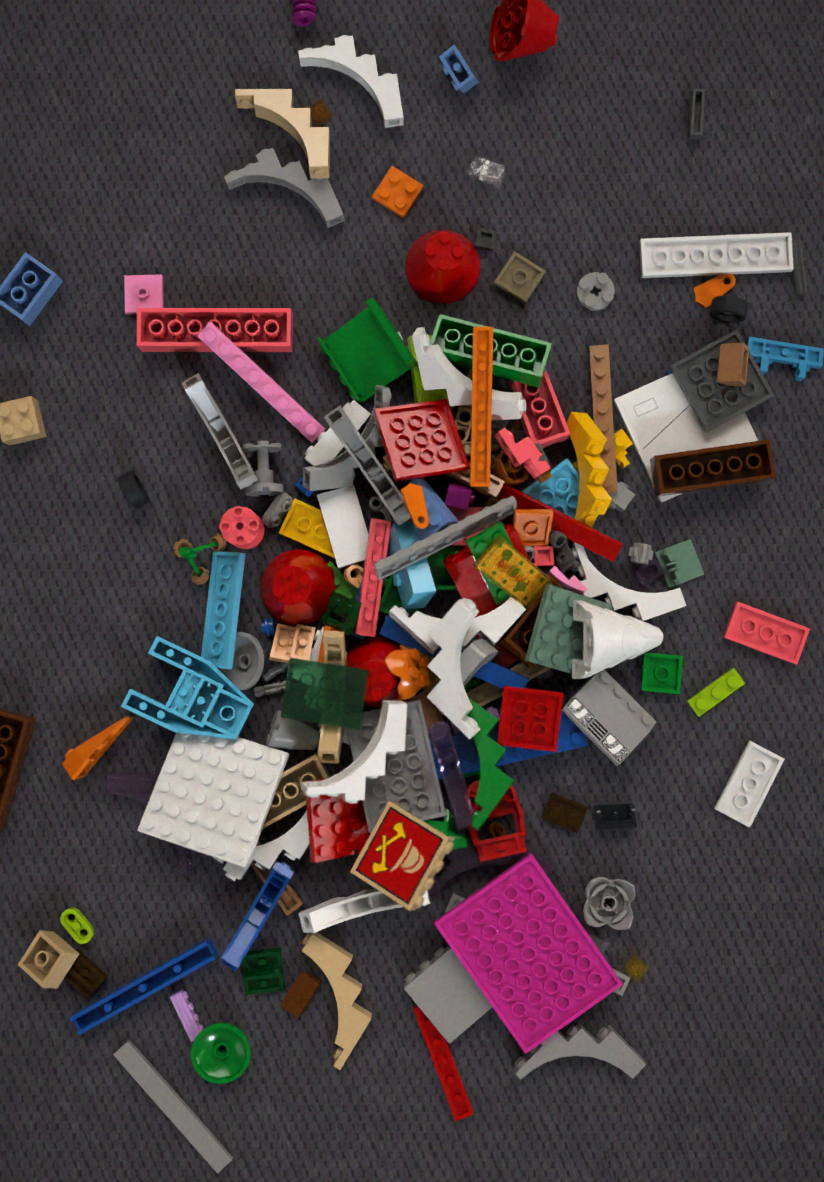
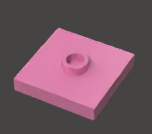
[124,275,164,314]

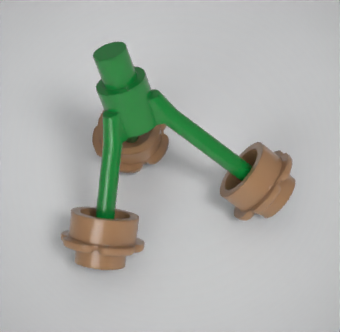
[174,533,227,585]

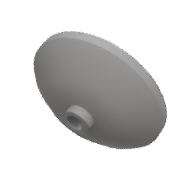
[218,632,264,690]

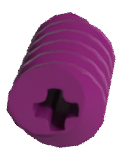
[292,0,316,26]

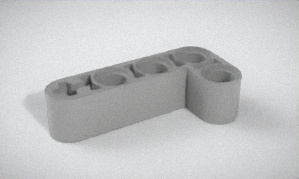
[430,638,498,692]

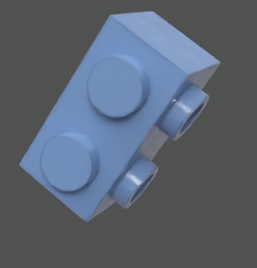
[439,45,479,94]

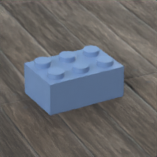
[0,252,63,326]

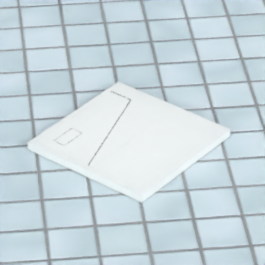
[613,374,758,503]

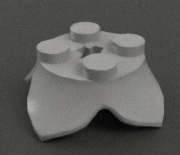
[583,877,635,930]

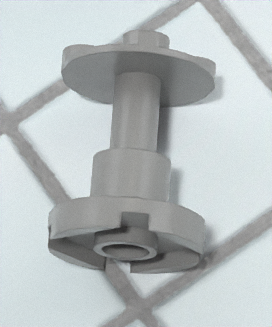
[243,441,284,497]

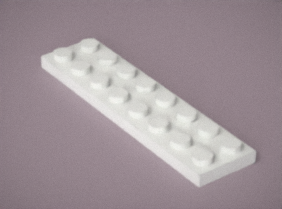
[639,233,794,278]

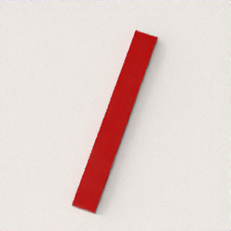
[476,484,623,562]

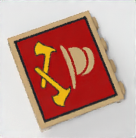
[350,801,454,911]

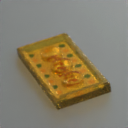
[473,535,554,610]

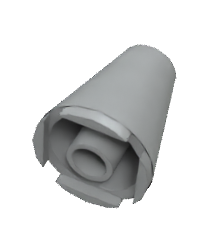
[266,710,320,750]

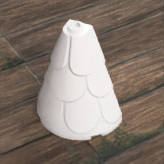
[572,600,663,679]

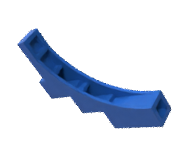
[219,862,294,972]

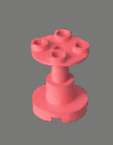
[219,506,265,549]

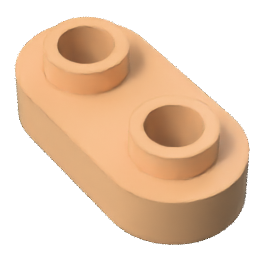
[344,564,364,590]

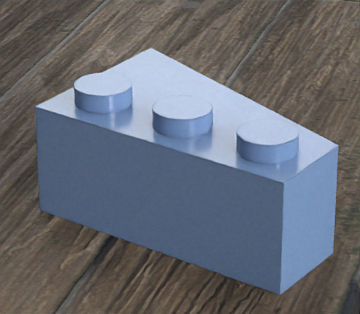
[410,478,459,541]

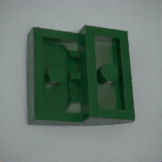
[242,948,285,995]

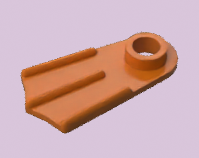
[693,274,736,308]
[400,483,429,529]

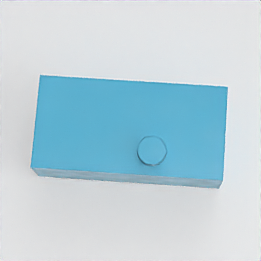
[387,521,436,610]

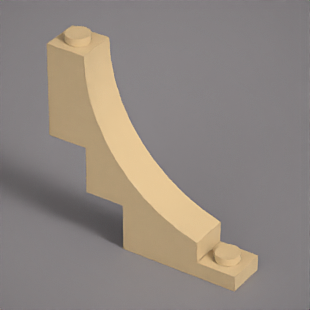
[235,89,330,179]
[301,932,372,1070]

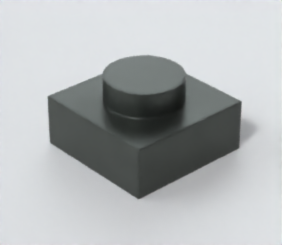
[474,227,497,252]

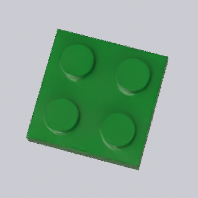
[640,652,683,694]

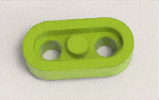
[60,907,94,944]

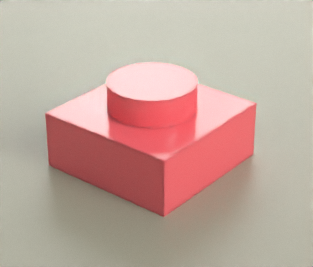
[533,546,554,567]

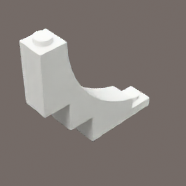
[412,327,526,421]
[389,597,526,654]
[427,598,481,739]

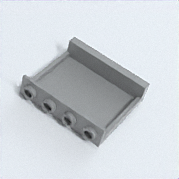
[404,945,492,1044]

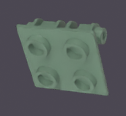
[655,539,704,588]

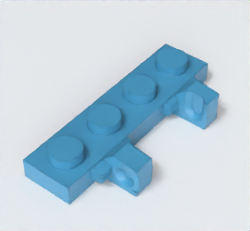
[746,337,824,381]

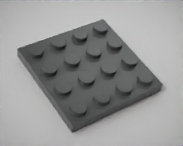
[669,329,775,433]

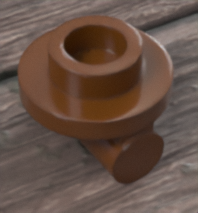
[484,821,505,838]

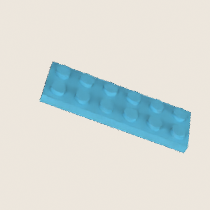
[201,551,245,669]

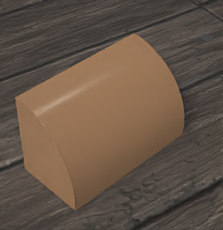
[717,343,749,386]
[407,689,446,734]

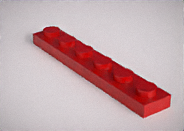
[413,1005,474,1121]

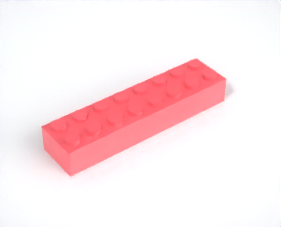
[137,308,293,352]

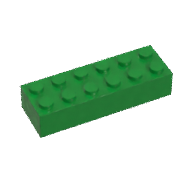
[429,314,552,388]

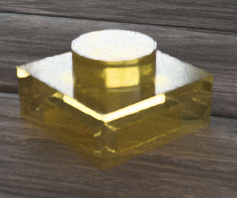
[621,954,650,983]

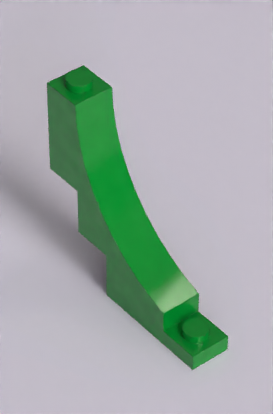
[467,697,514,831]

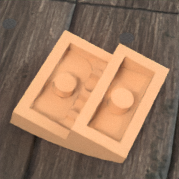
[269,623,316,663]

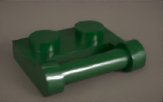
[321,591,362,635]

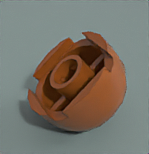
[492,450,529,486]

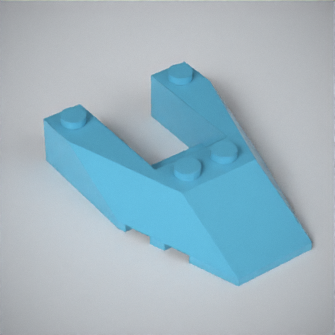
[121,636,254,740]

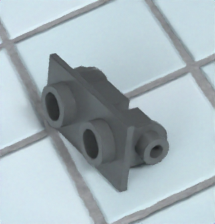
[549,540,579,573]

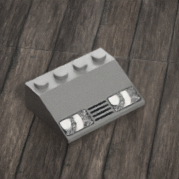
[561,669,656,766]

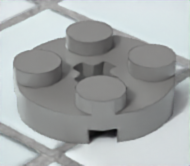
[576,272,615,311]

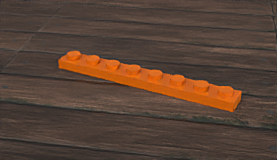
[470,327,493,487]

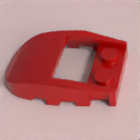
[465,780,527,862]

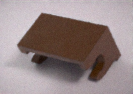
[280,971,323,1018]

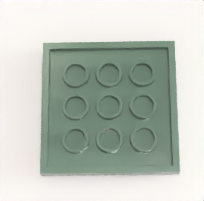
[525,584,613,679]

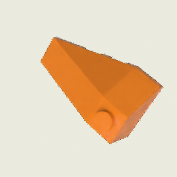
[62,715,134,780]

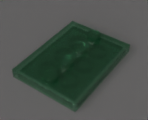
[281,658,369,730]

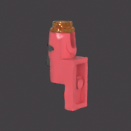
[494,428,553,484]

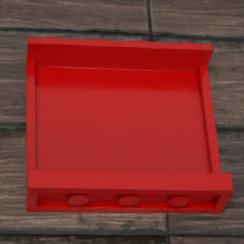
[442,524,533,617]

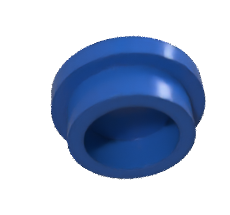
[261,617,275,637]

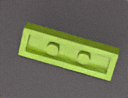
[686,668,745,717]

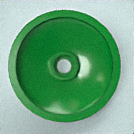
[191,1023,251,1084]

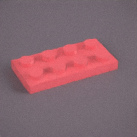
[723,602,810,665]

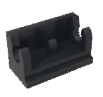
[594,803,637,830]

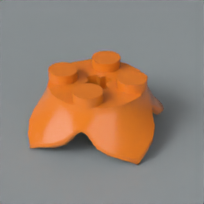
[384,644,430,700]

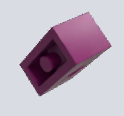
[445,479,475,510]

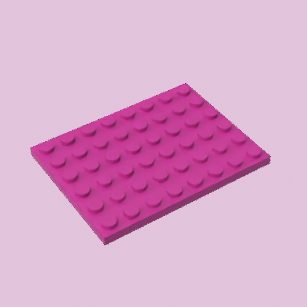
[434,853,623,1054]

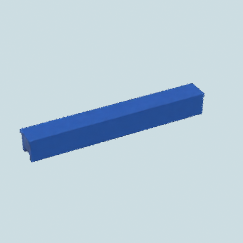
[379,616,529,689]
[69,937,219,1036]

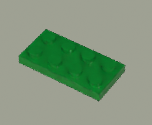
[465,522,526,605]

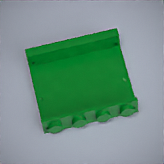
[317,298,418,403]

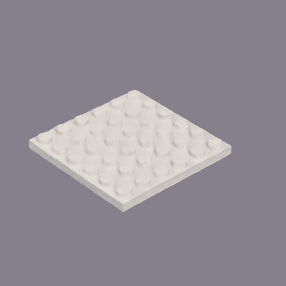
[137,732,289,869]

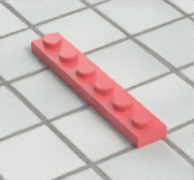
[354,518,391,637]

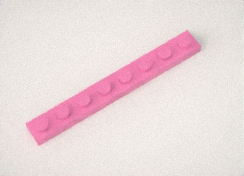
[197,322,325,443]

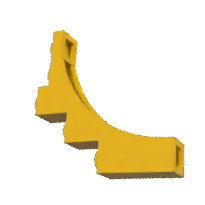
[566,412,612,528]

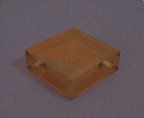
[308,99,333,126]

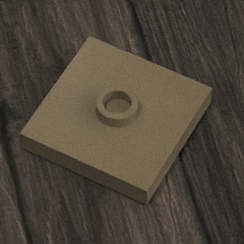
[494,251,546,304]

